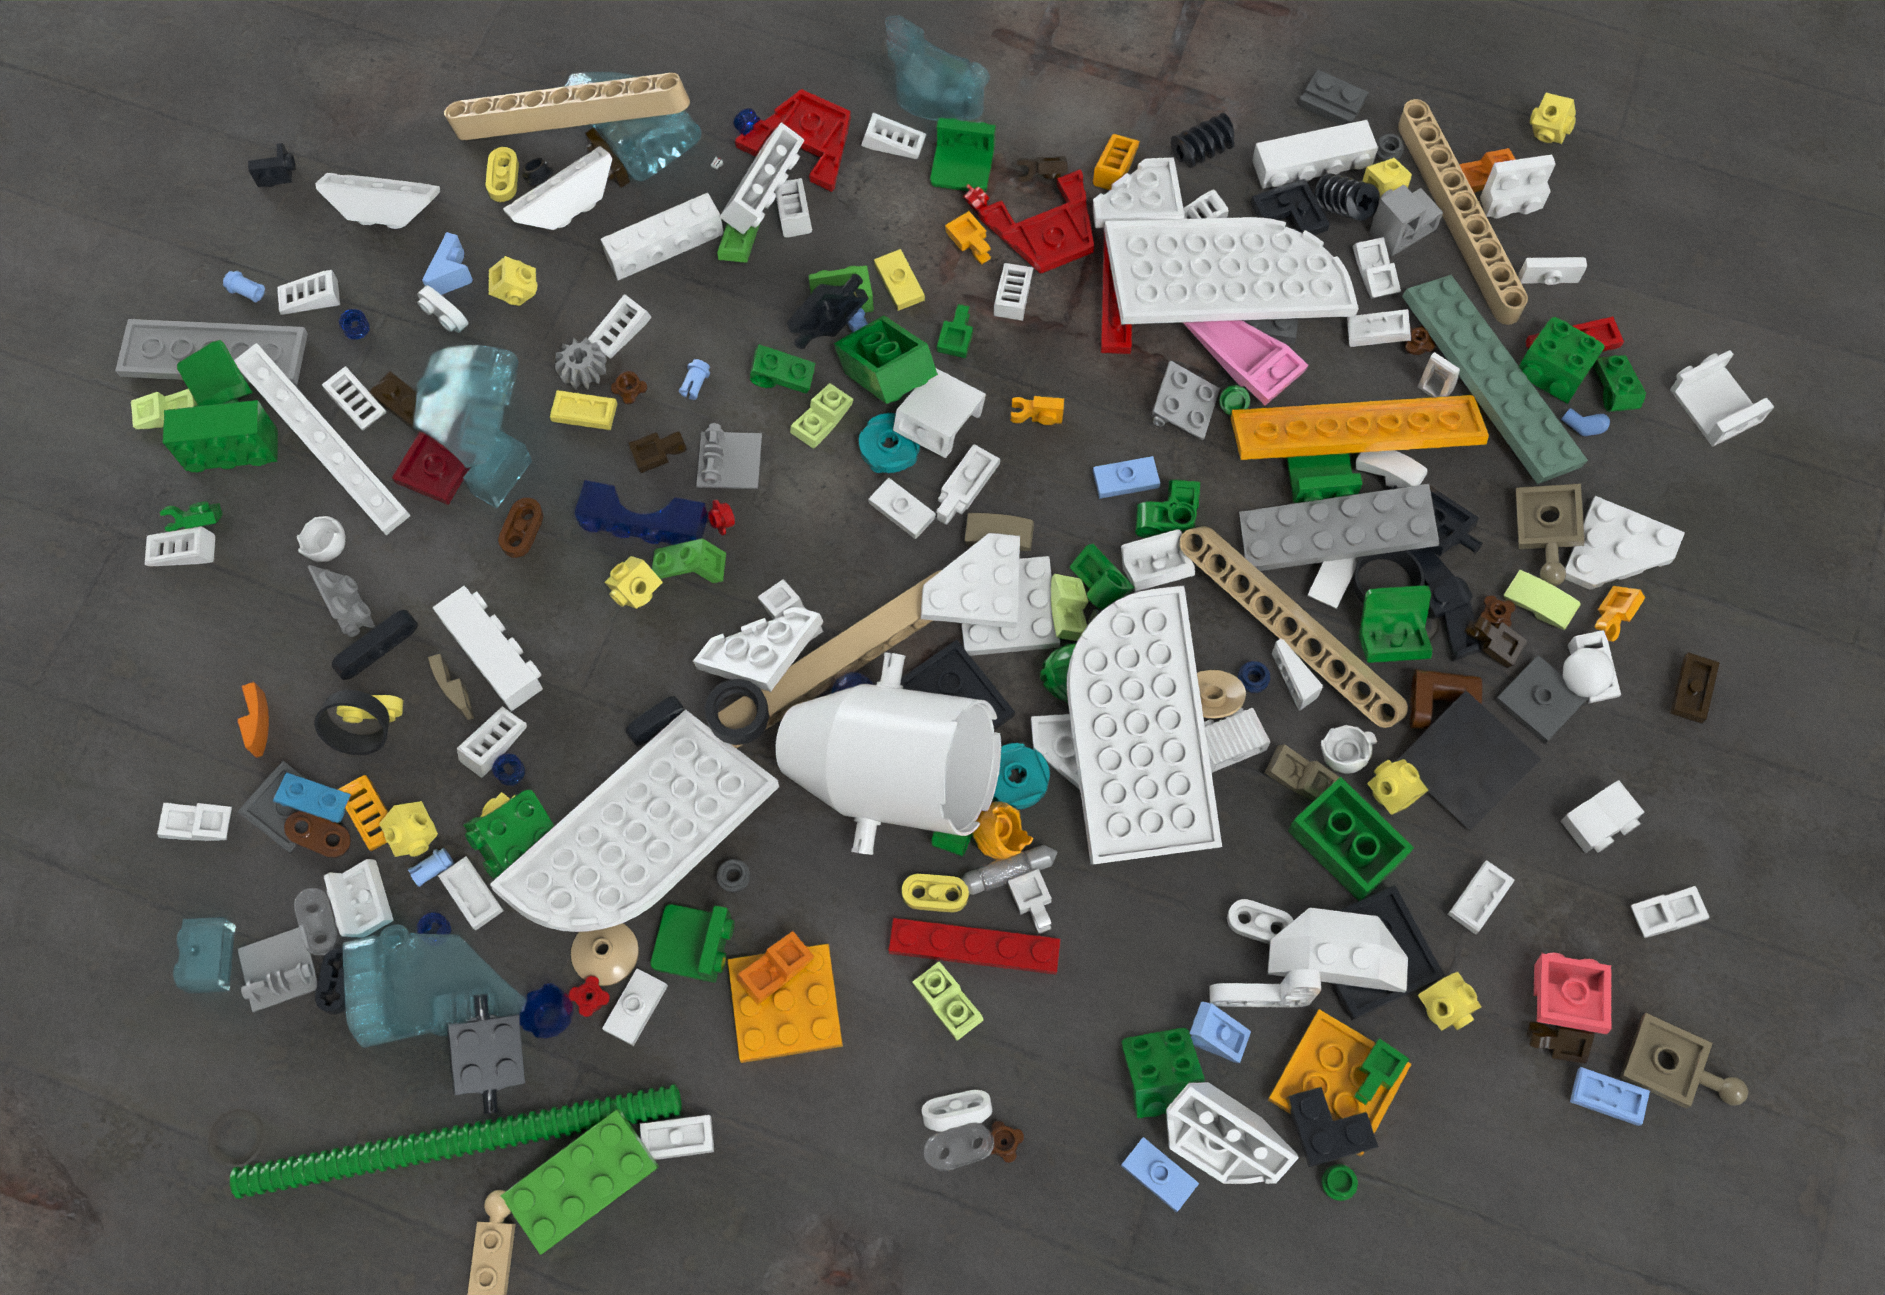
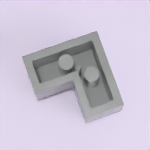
[1369,185,1443,257]

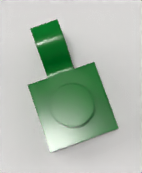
[937,304,973,358]
[160,501,223,532]
[1354,1038,1409,1105]

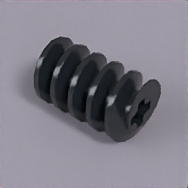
[1170,113,1235,168]
[1315,173,1380,221]

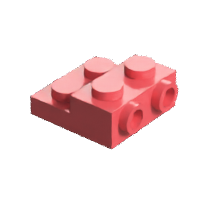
[1534,953,1611,1034]

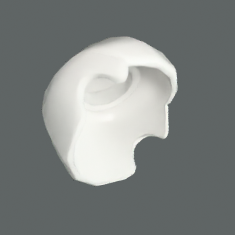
[297,516,346,562]
[1562,648,1614,697]
[1321,725,1373,774]

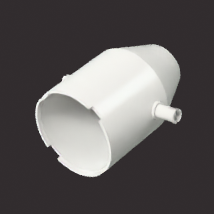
[776,652,1001,855]

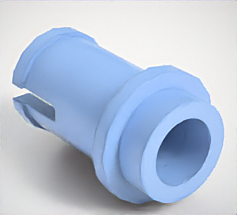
[223,271,265,302]
[679,359,710,400]
[408,848,454,887]

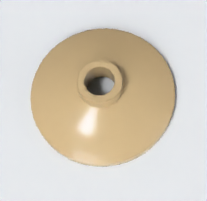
[1197,670,1246,718]
[571,923,639,986]

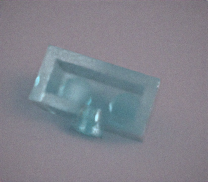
[464,431,532,508]
[173,917,235,993]

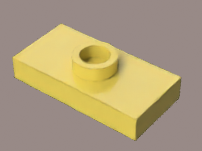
[874,249,925,311]
[550,390,617,430]

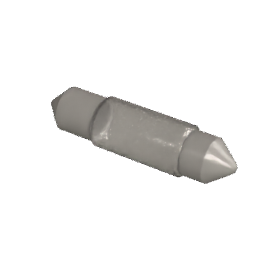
[957,844,1057,895]

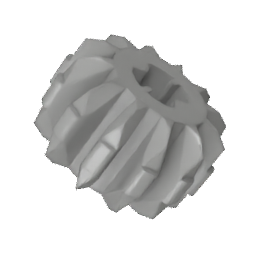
[555,337,607,390]

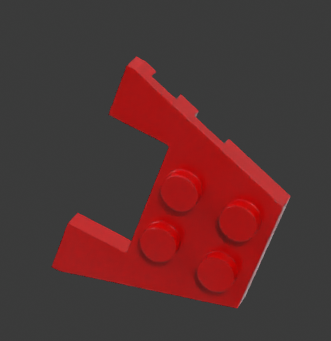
[735,89,851,192]
[978,169,1094,274]

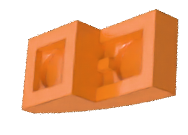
[1459,148,1516,193]
[237,682,269,758]
[736,931,814,1005]

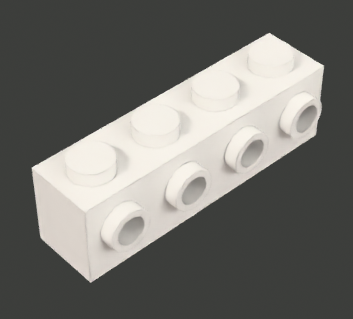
[1252,120,1378,189]
[719,122,804,235]
[601,193,724,280]
[432,585,543,712]

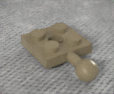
[1516,484,1585,586]
[1619,1013,1748,1109]

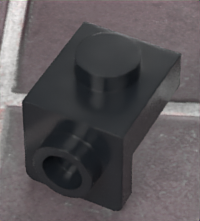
[248,143,296,187]

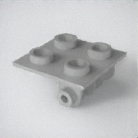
[1152,361,1220,440]
[697,423,762,489]
[308,565,375,637]
[238,926,318,1012]

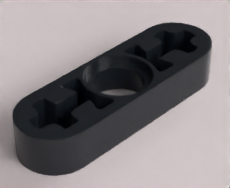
[331,610,418,680]

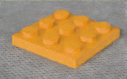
[728,944,843,1063]
[1268,1009,1411,1157]

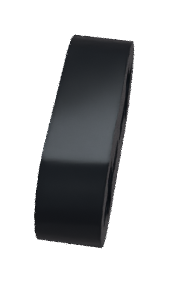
[626,696,686,746]
[315,948,358,1015]

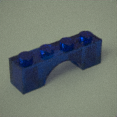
[574,480,708,545]

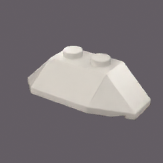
[503,146,612,230]
[315,173,440,229]
[1268,908,1408,993]
[1166,1082,1299,1184]

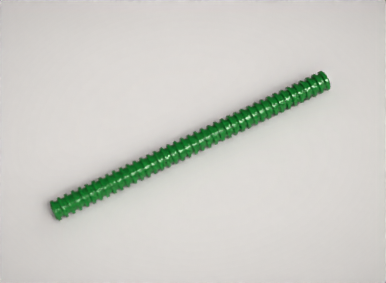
[230,1084,682,1199]

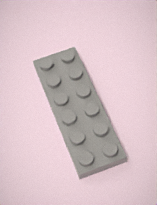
[115,319,308,385]
[1239,484,1439,571]

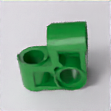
[1135,479,1201,539]

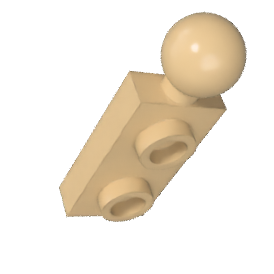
[467,1190,516,1295]

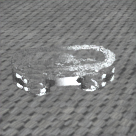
[294,888,338,955]
[924,1123,994,1171]

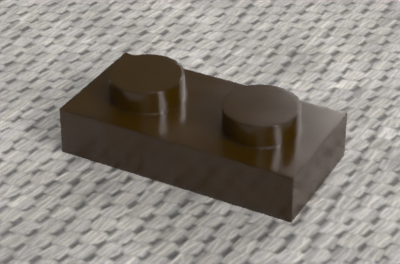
[584,127,630,188]
[369,371,434,431]
[1670,652,1720,724]

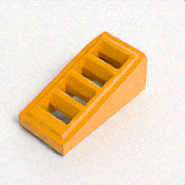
[1093,134,1140,190]
[338,775,388,851]

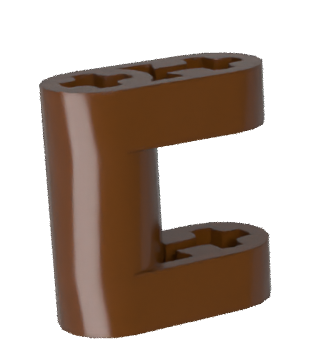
[1409,669,1482,730]

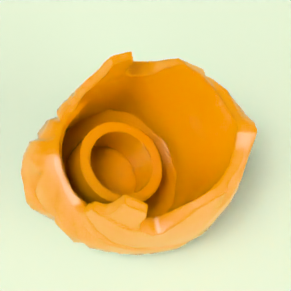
[972,801,1033,860]

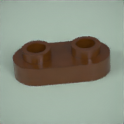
[498,498,544,558]
[284,811,351,858]

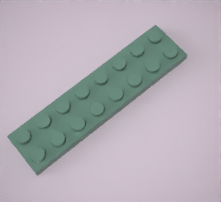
[1402,275,1588,485]

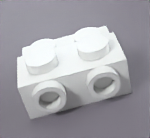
[1480,155,1555,218]

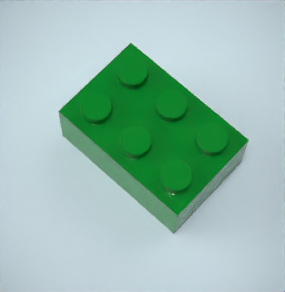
[834,315,938,404]
[163,400,278,472]
[1288,777,1414,901]

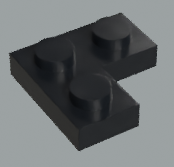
[1251,178,1330,235]
[1286,1087,1379,1167]

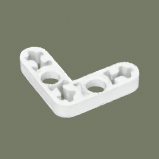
[1209,969,1321,1008]

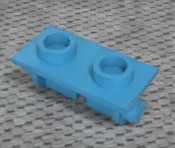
[273,772,351,823]

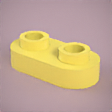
[485,147,519,202]
[337,695,403,723]
[902,874,969,912]

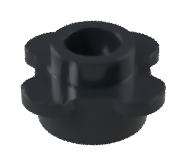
[522,158,554,186]

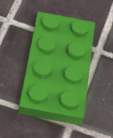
[501,1109,659,1255]

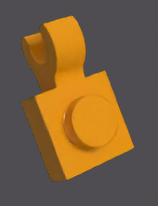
[945,211,991,265]
[1010,396,1064,425]
[1595,586,1645,642]

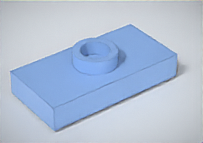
[1093,456,1160,499]
[1570,1067,1650,1126]
[1121,1137,1199,1213]

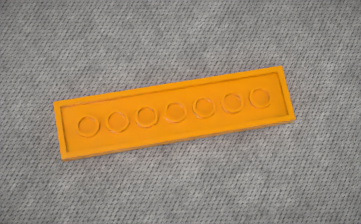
[1231,395,1489,460]

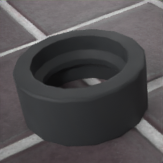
[705,679,769,745]

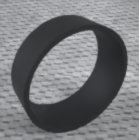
[1353,550,1424,605]
[314,690,390,755]

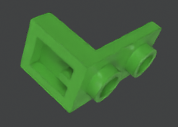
[808,265,874,313]
[652,538,726,583]

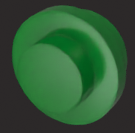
[1219,385,1250,415]
[1321,1164,1358,1201]

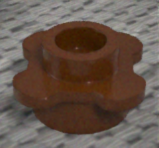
[1404,325,1435,355]
[611,371,647,404]
[1480,595,1515,627]
[984,1121,1024,1163]

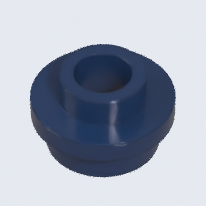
[1238,661,1270,693]

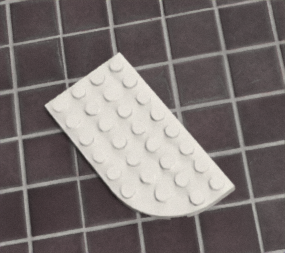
[1104,217,1359,324]
[1067,586,1222,864]
[490,710,779,932]

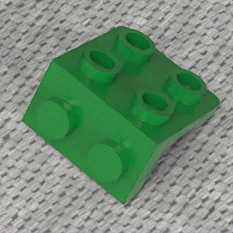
[930,118,996,192]
[1518,317,1605,404]
[177,340,252,407]
[1286,453,1362,504]
[1359,586,1433,663]
[463,790,554,879]
[651,904,735,983]
[1122,1028,1205,1119]

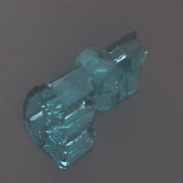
[886,15,990,121]
[565,72,701,181]
[413,345,519,468]
[343,924,528,1048]

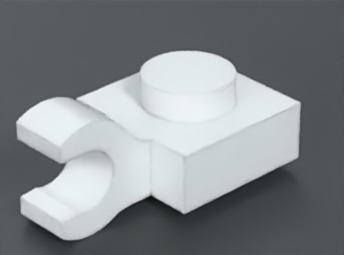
[1008,869,1052,934]

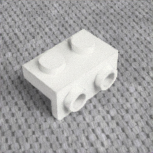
[1121,529,1195,592]
[324,859,394,938]

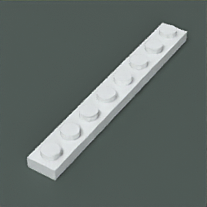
[234,343,410,535]

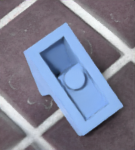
[422,232,473,295]
[1190,1002,1251,1063]

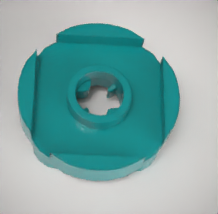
[859,413,920,473]
[993,743,1050,809]

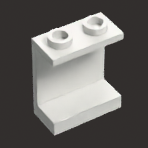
[1670,350,1774,447]
[893,368,986,458]

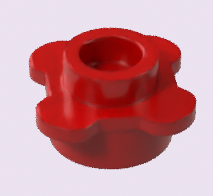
[963,184,990,213]
[708,499,735,536]
[569,976,610,1017]

